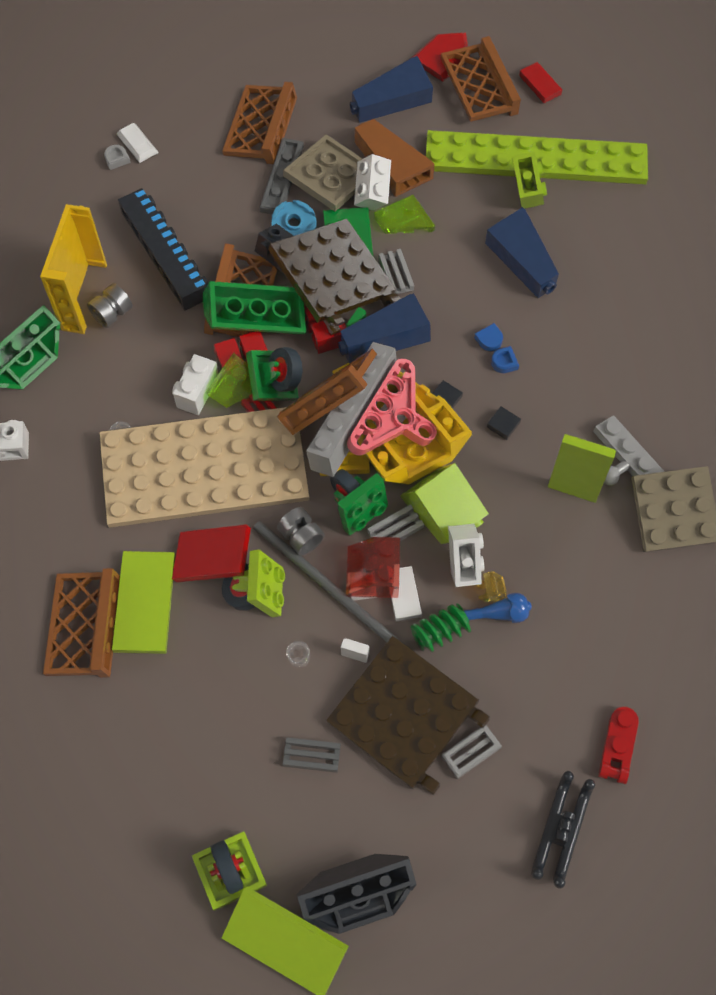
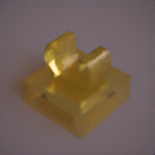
[476,571,507,602]

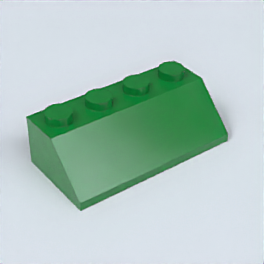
[203,281,306,334]

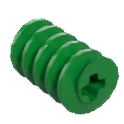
[410,603,471,652]

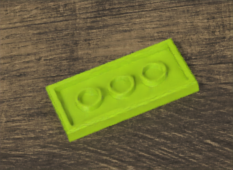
[548,434,616,503]
[112,551,175,654]
[222,886,349,995]

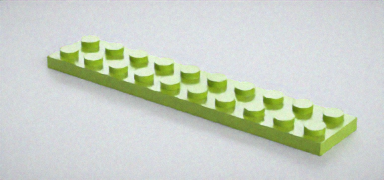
[426,130,648,185]

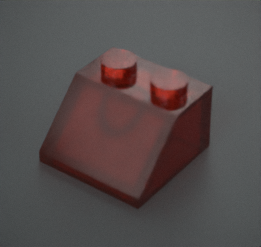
[346,537,400,598]

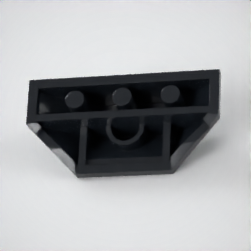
[297,854,417,934]

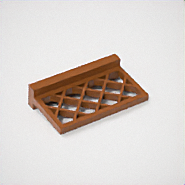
[441,36,521,122]
[222,82,297,164]
[204,243,277,337]
[277,348,377,435]
[43,568,120,678]

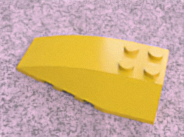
[332,363,472,484]

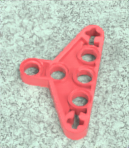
[347,358,437,455]

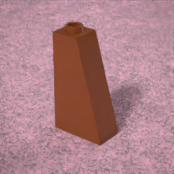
[355,119,435,197]

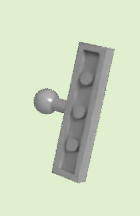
[593,415,665,485]

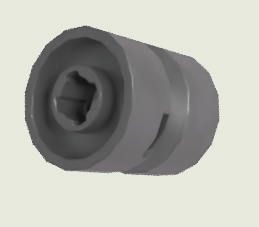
[87,283,133,328]
[277,507,325,556]

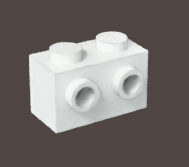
[354,154,391,211]
[172,354,219,416]
[0,420,29,461]
[448,524,484,587]

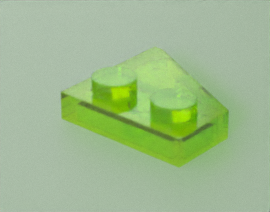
[374,195,435,234]
[205,353,252,408]

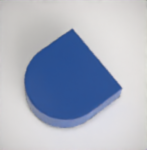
[474,323,503,351]
[491,346,519,373]

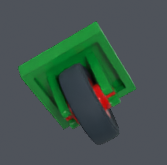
[246,347,303,401]
[330,469,388,536]

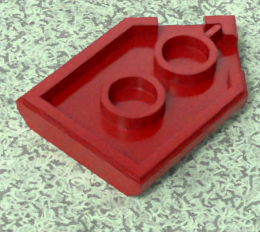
[410,32,470,82]

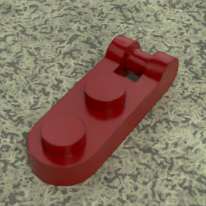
[598,706,639,785]

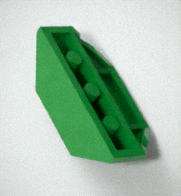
[0,305,60,390]

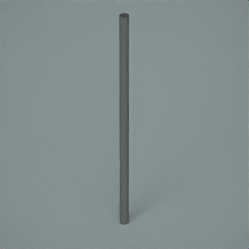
[253,521,408,647]

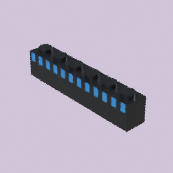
[118,188,208,311]

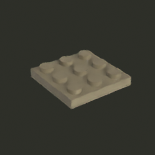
[283,135,362,211]
[631,466,716,552]

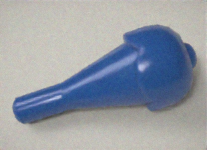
[464,593,532,623]

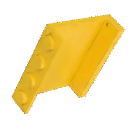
[40,204,107,334]

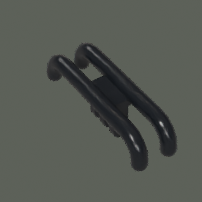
[531,771,595,889]

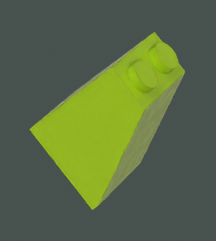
[400,463,489,544]

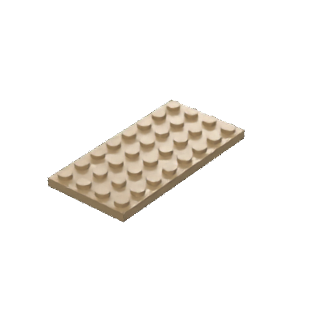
[99,407,309,528]

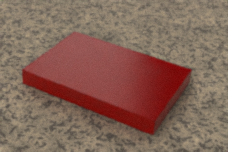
[172,524,251,582]

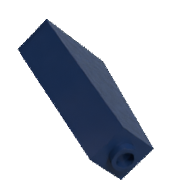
[349,56,433,123]
[485,207,559,298]
[338,293,431,364]

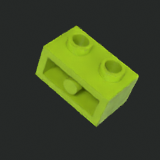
[512,152,547,209]

